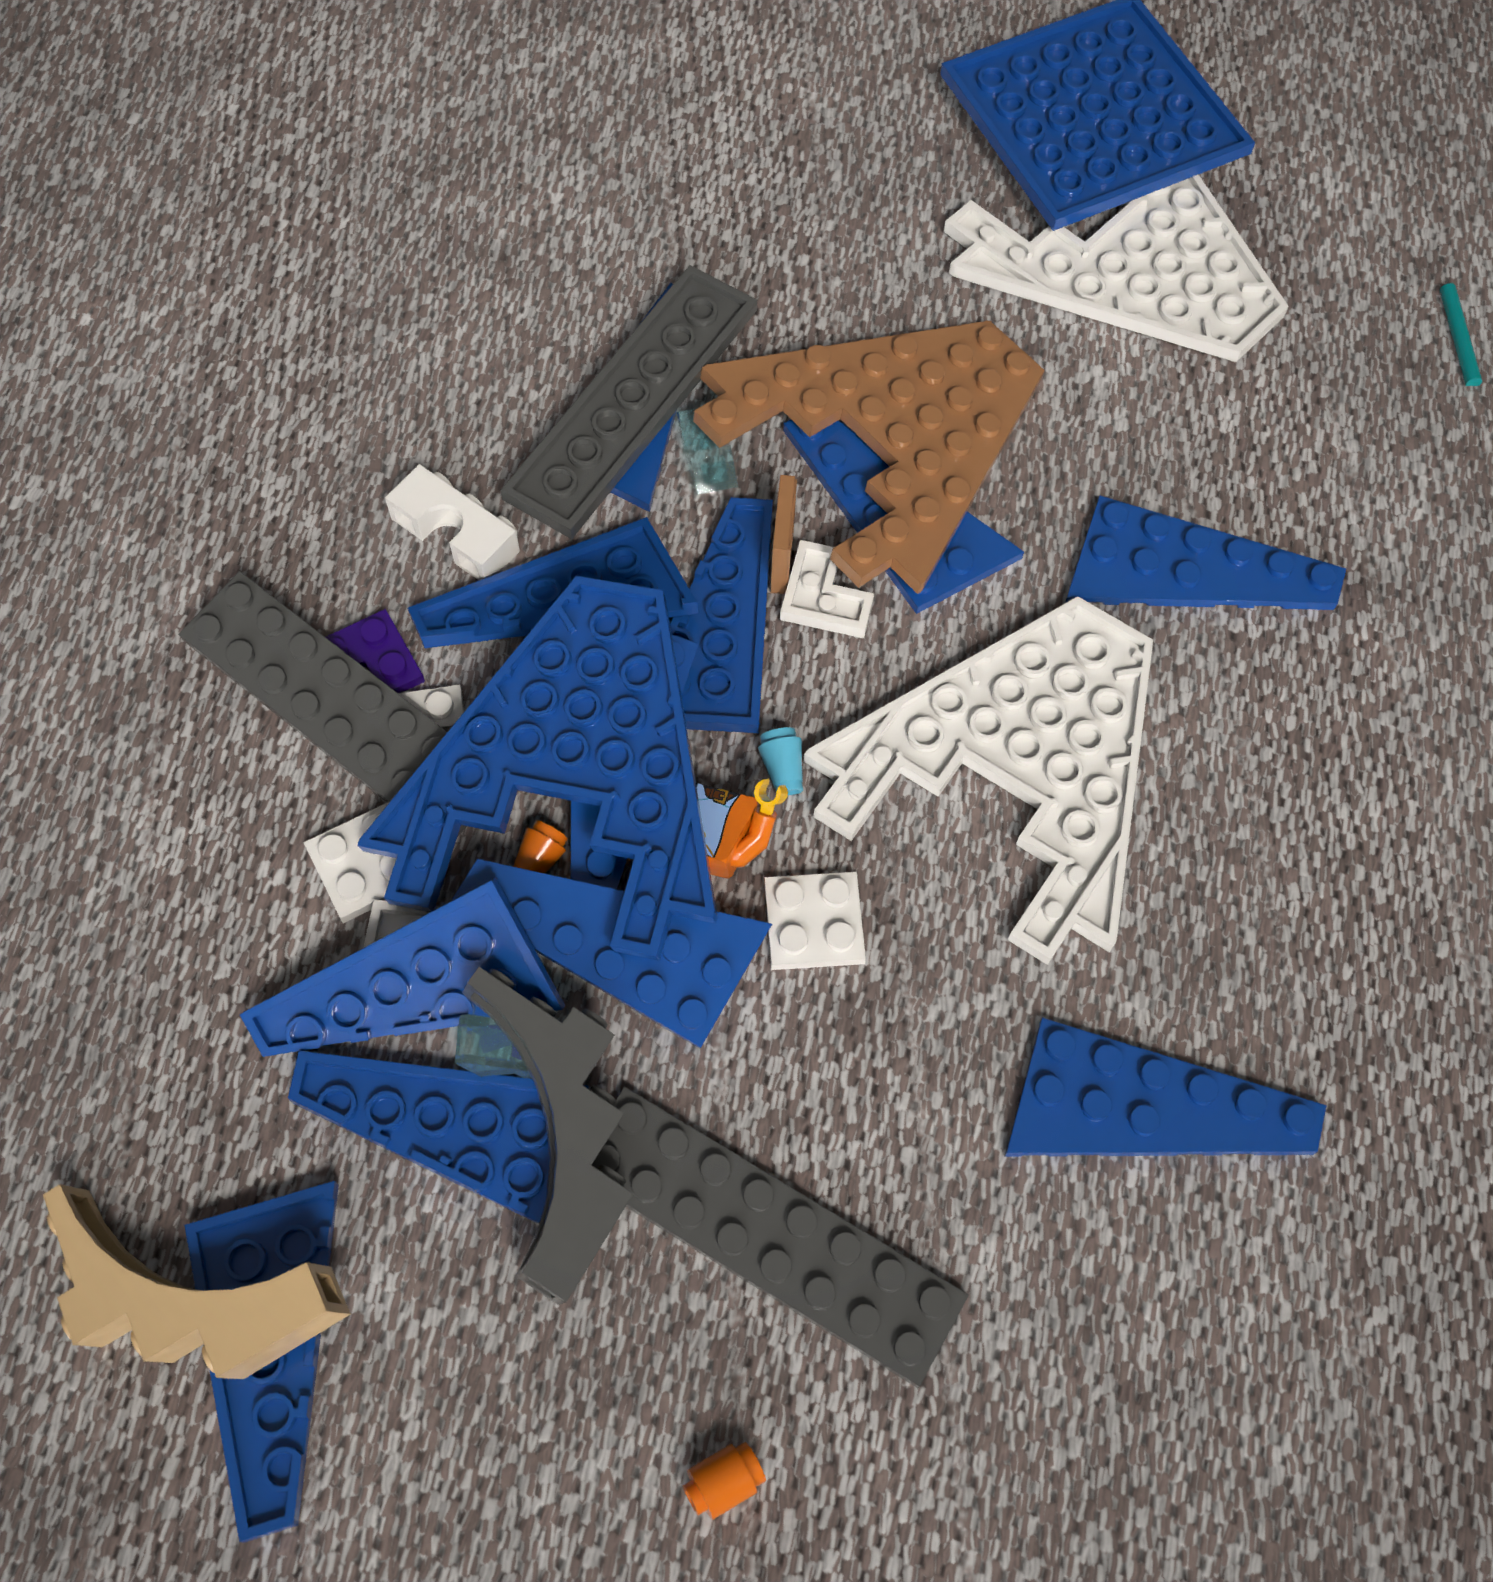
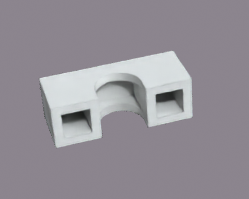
[385,464,520,580]

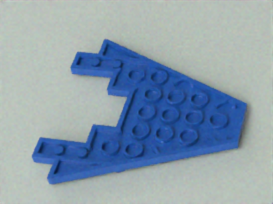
[357,576,718,961]

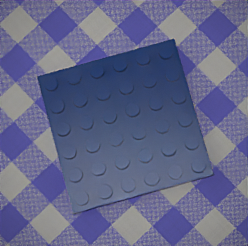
[940,0,1255,231]

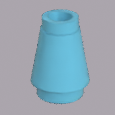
[758,727,803,795]

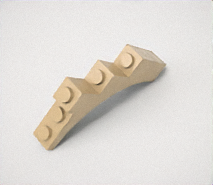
[43,1184,350,1379]

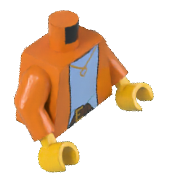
[696,779,788,878]

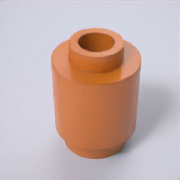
[683,1442,766,1520]

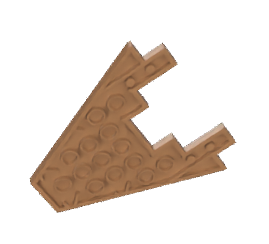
[693,320,1045,594]

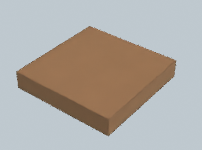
[771,475,797,594]

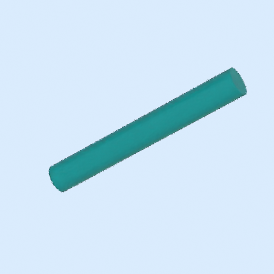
[1439,283,1482,386]

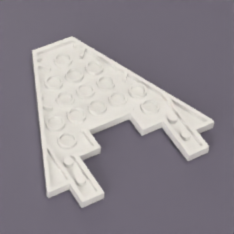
[944,175,1289,362]
[803,596,1153,965]

